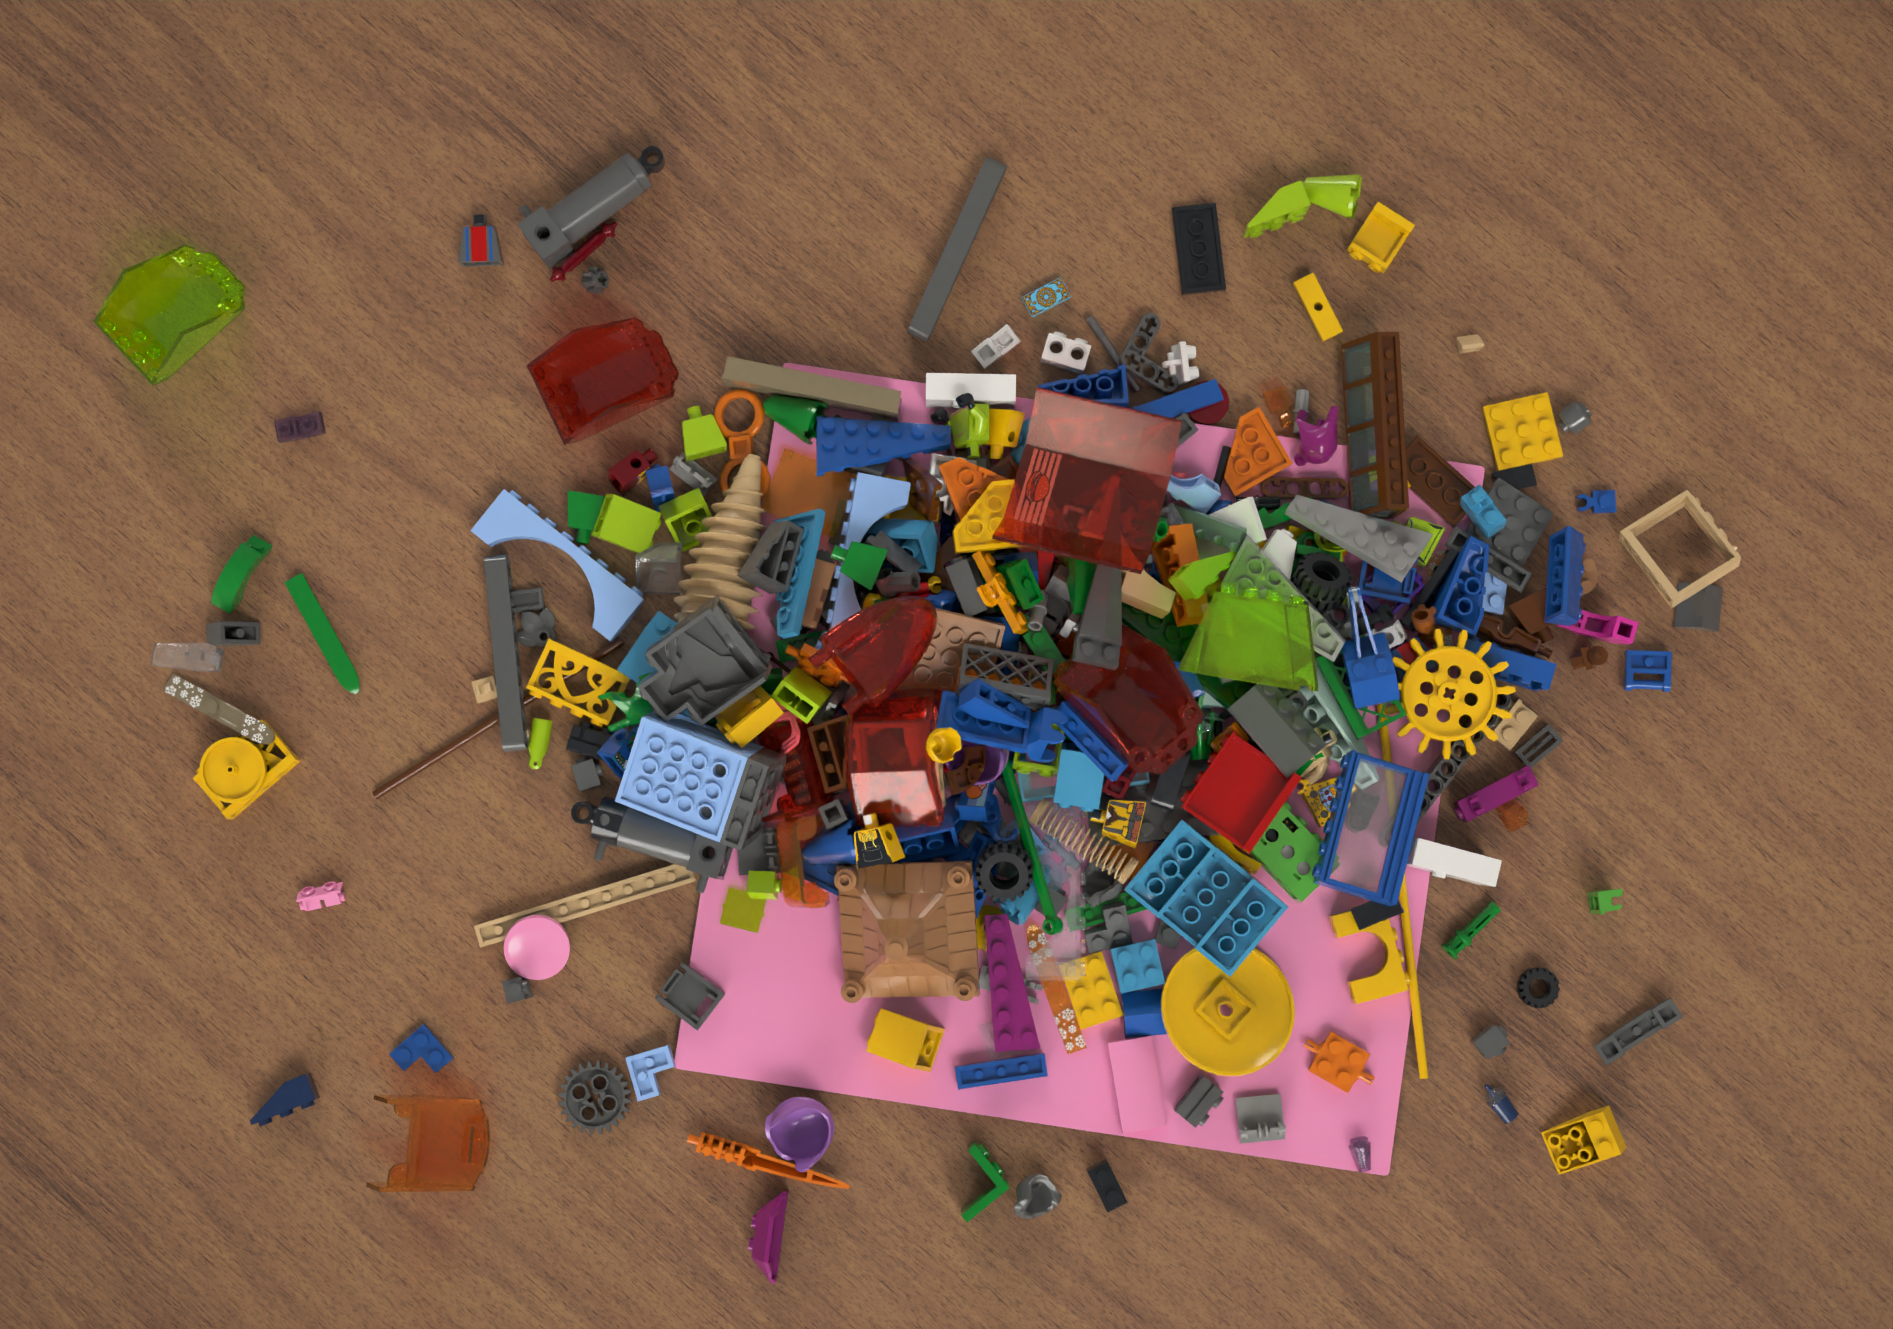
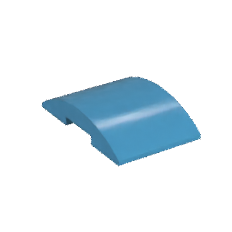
[1124,820,1288,977]

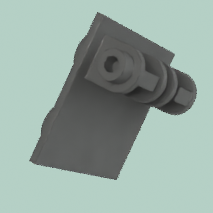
[738,827,784,875]

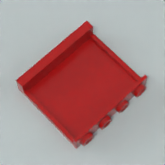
[1180,731,1302,854]

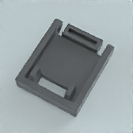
[655,961,725,1031]

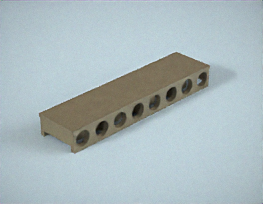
[722,356,902,421]

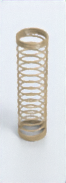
[1029,798,1139,884]

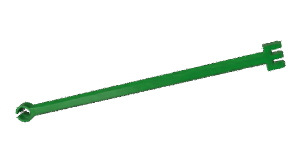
[1002,758,1063,935]

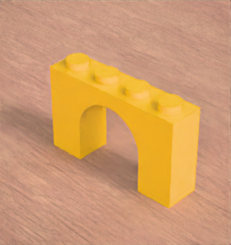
[1329,910,1410,1004]

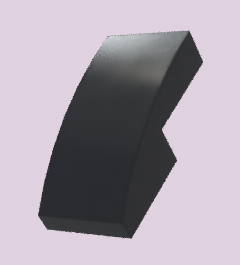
[1350,898,1404,930]

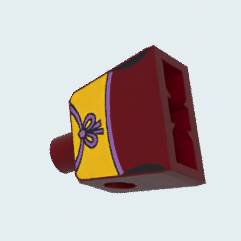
[608,448,658,497]

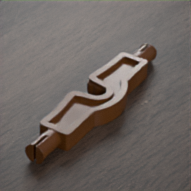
[1478,614,1553,659]

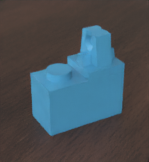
[1460,484,1507,540]

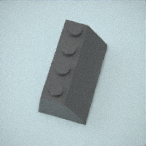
[1227,676,1327,778]

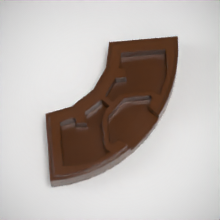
[947,745,986,795]

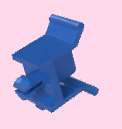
[645,464,675,512]

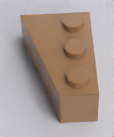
[802,558,836,630]

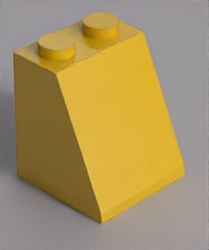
[866,1008,945,1072]

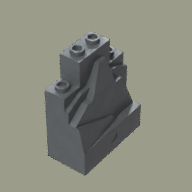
[638,595,773,726]

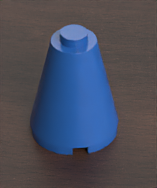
[802,819,863,864]

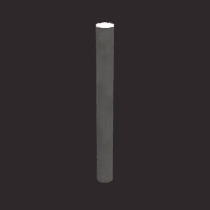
[1086,315,1142,393]

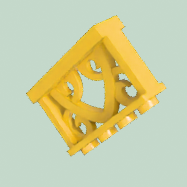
[526,639,630,727]
[193,719,301,820]

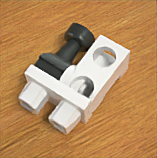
[1337,603,1407,648]

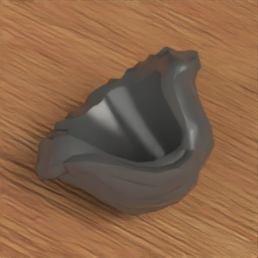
[1082,854,1124,907]
[1014,1173,1062,1220]

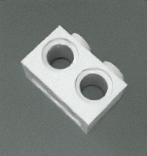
[1041,332,1091,375]

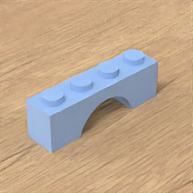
[1132,439,1221,514]

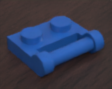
[1623,650,1672,692]

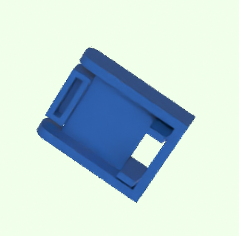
[1357,559,1418,604]

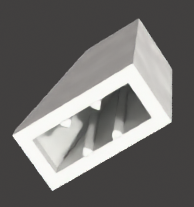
[1262,528,1297,580]

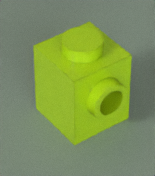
[746,870,782,900]

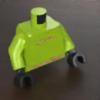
[930,393,989,459]

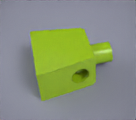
[682,406,727,462]

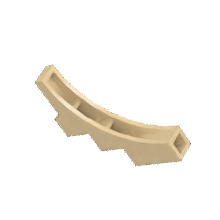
[1077,475,1176,619]

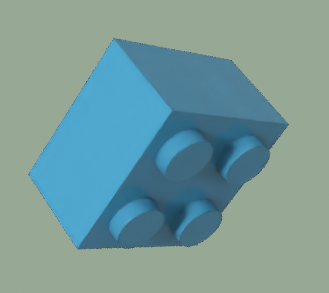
[1109,939,1165,994]

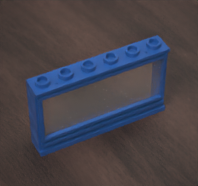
[1312,750,1429,906]

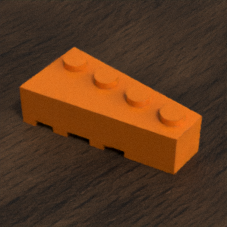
[1149,523,1210,627]

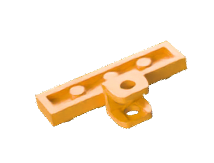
[972,551,1028,634]

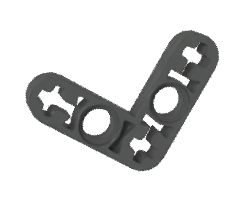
[1118,313,1178,394]

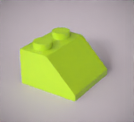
[659,487,713,553]

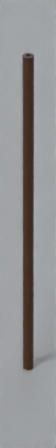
[372,637,624,799]

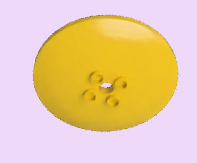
[1161,948,1295,1076]

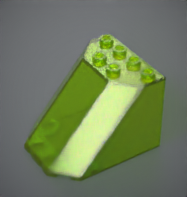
[93,245,245,386]

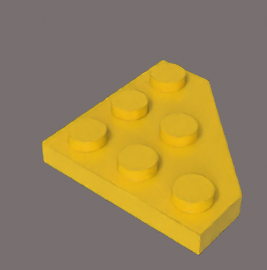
[952,479,1023,554]

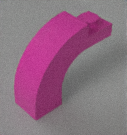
[1555,610,1639,644]

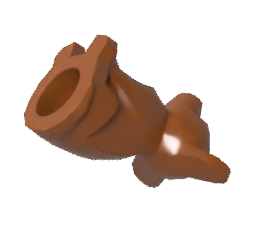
[1411,604,1439,646]

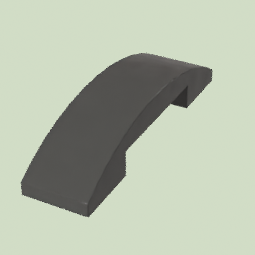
[1593,998,1683,1066]

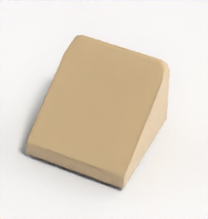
[1456,334,1484,354]

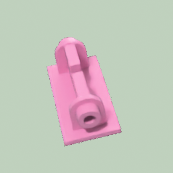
[296,881,346,911]

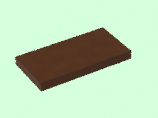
[1406,435,1475,528]

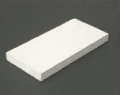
[1195,497,1267,560]

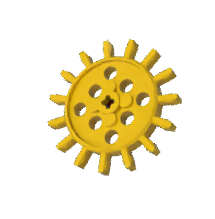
[1384,629,1516,760]

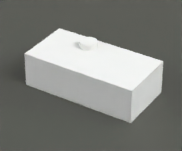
[926,373,1016,409]
[1407,838,1502,887]

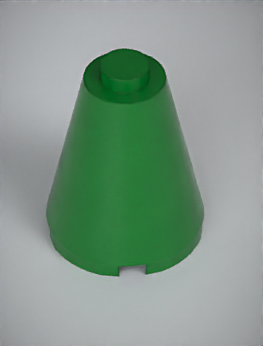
[763,394,828,445]

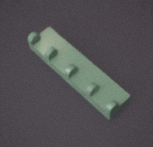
[1164,503,1247,552]

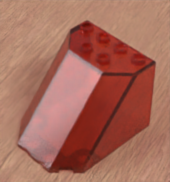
[526,317,679,445]
[1053,624,1204,774]

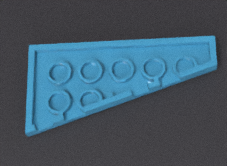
[774,508,826,639]

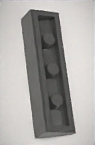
[1445,527,1532,593]

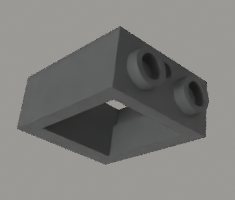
[945,554,991,616]

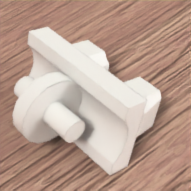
[1162,341,1199,385]

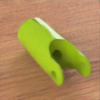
[528,718,553,769]

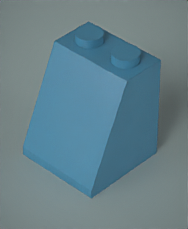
[1053,741,1104,812]

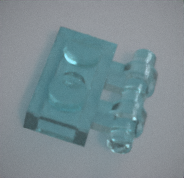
[1036,834,1081,892]

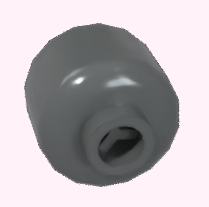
[1558,401,1592,434]

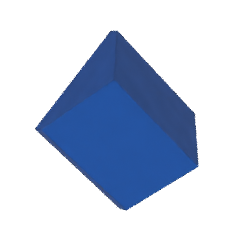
[1121,989,1167,1038]

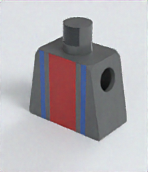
[458,214,504,267]

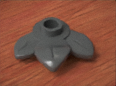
[517,608,557,648]

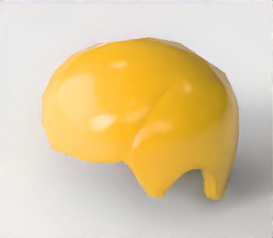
[926,727,962,763]

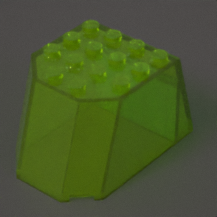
[1179,582,1318,691]

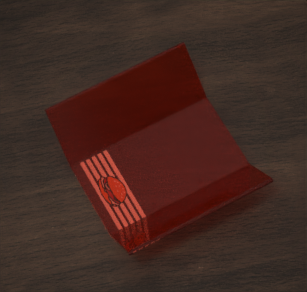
[992,387,1182,574]

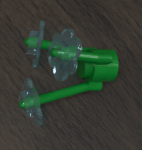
[1171,709,1224,760]

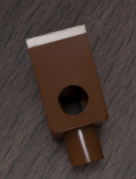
[1505,588,1554,644]

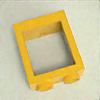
[714,685,784,748]

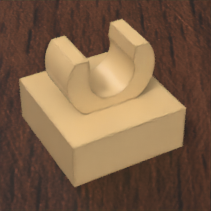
[472,676,497,704]

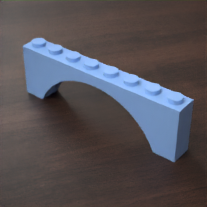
[822,472,911,661]
[470,489,645,642]

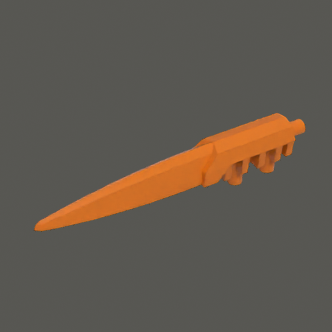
[687,1132,851,1189]

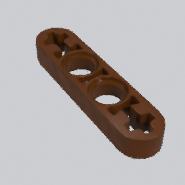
[1261,477,1349,500]

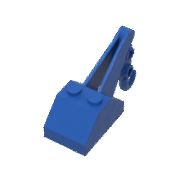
[892,793,1017,863]

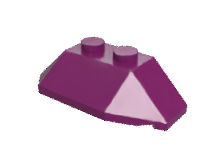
[748,1190,789,1284]

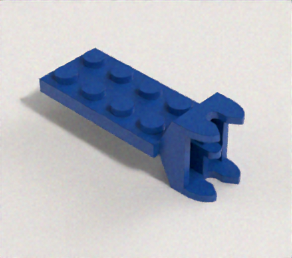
[936,690,1068,762]

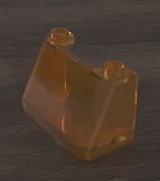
[776,813,830,908]

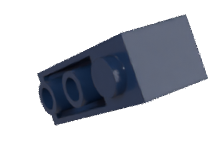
[250,1073,320,1127]

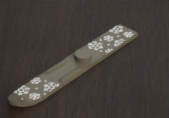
[163,674,275,745]

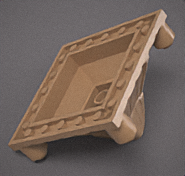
[834,861,980,1003]

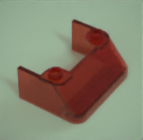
[756,719,834,822]

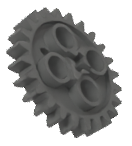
[558,1060,632,1135]

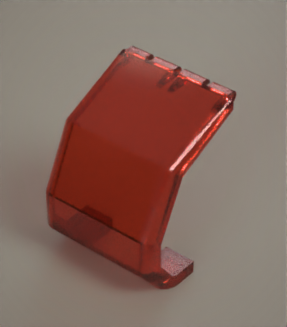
[845,688,945,828]

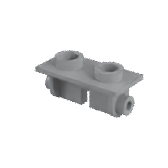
[669,452,718,496]

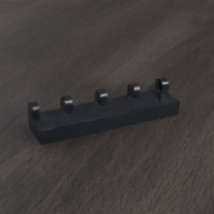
[1399,548,1459,633]

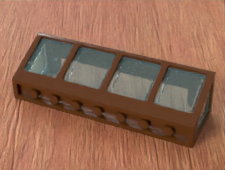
[1341,332,1409,519]

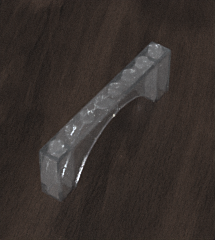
[1026,798,1086,981]

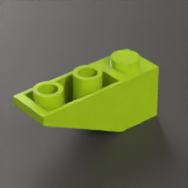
[1168,551,1237,601]

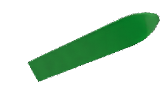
[284,573,360,694]

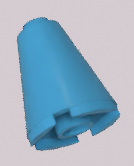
[990,865,1052,926]

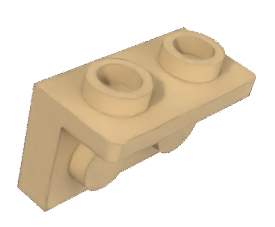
[1491,698,1538,751]

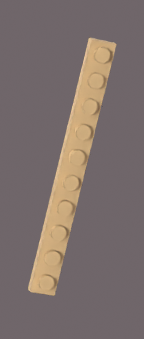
[474,864,697,948]

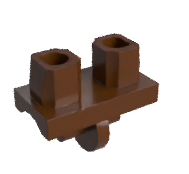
[1570,646,1608,670]

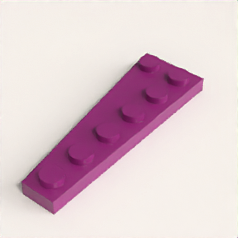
[984,914,1040,1052]

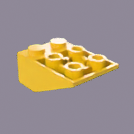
[1541,1105,1627,1175]

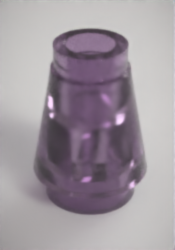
[1348,1136,1371,1172]

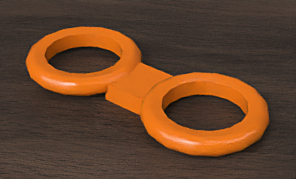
[714,389,770,500]

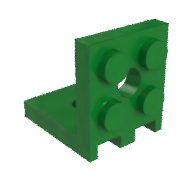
[961,1141,1010,1222]

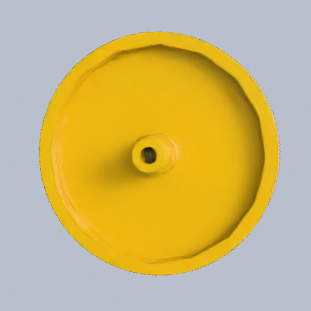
[199,737,267,803]

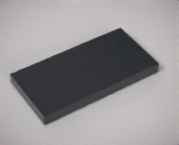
[1171,203,1226,295]

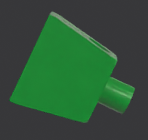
[568,490,605,545]
[830,541,888,590]

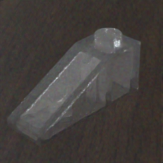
[151,643,224,672]

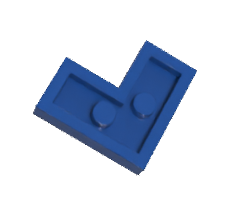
[389,1024,454,1073]

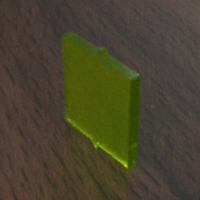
[720,888,767,933]

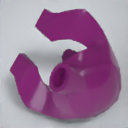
[1294,406,1338,466]

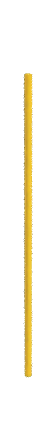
[1377,704,1429,1079]

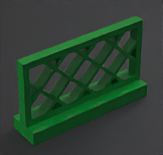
[1316,635,1407,740]

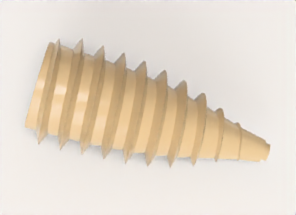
[674,454,768,631]

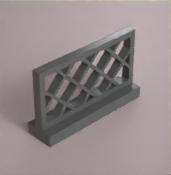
[956,643,1053,710]

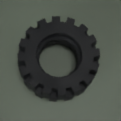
[1516,967,1560,1008]

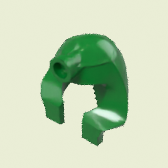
[599,673,653,732]

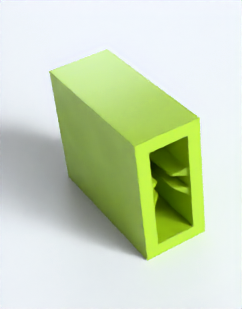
[591,494,661,555]
[771,666,832,724]

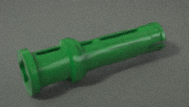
[1441,901,1501,960]

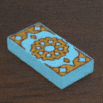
[1021,277,1071,318]

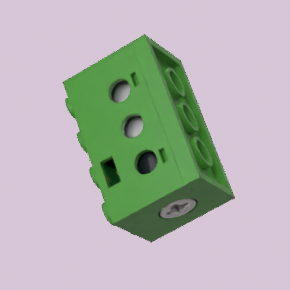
[1250,802,1341,902]

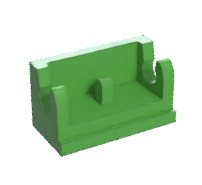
[1587,889,1623,915]

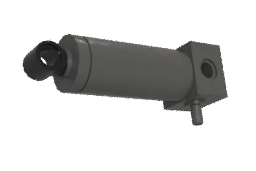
[517,146,665,269]

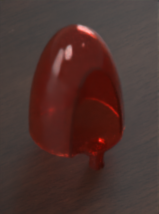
[808,596,938,716]

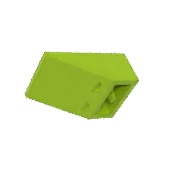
[1243,180,1311,239]

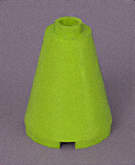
[1302,174,1362,219]

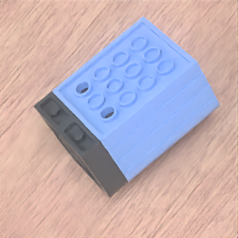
[615,711,787,851]

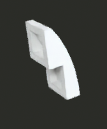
[971,324,1021,369]

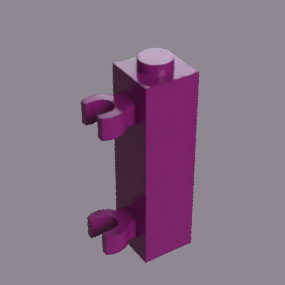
[1453,765,1539,822]

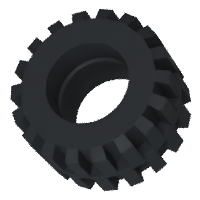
[1291,552,1353,611]
[976,839,1033,902]

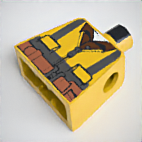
[1090,800,1146,848]

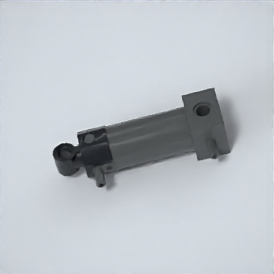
[571,796,733,893]

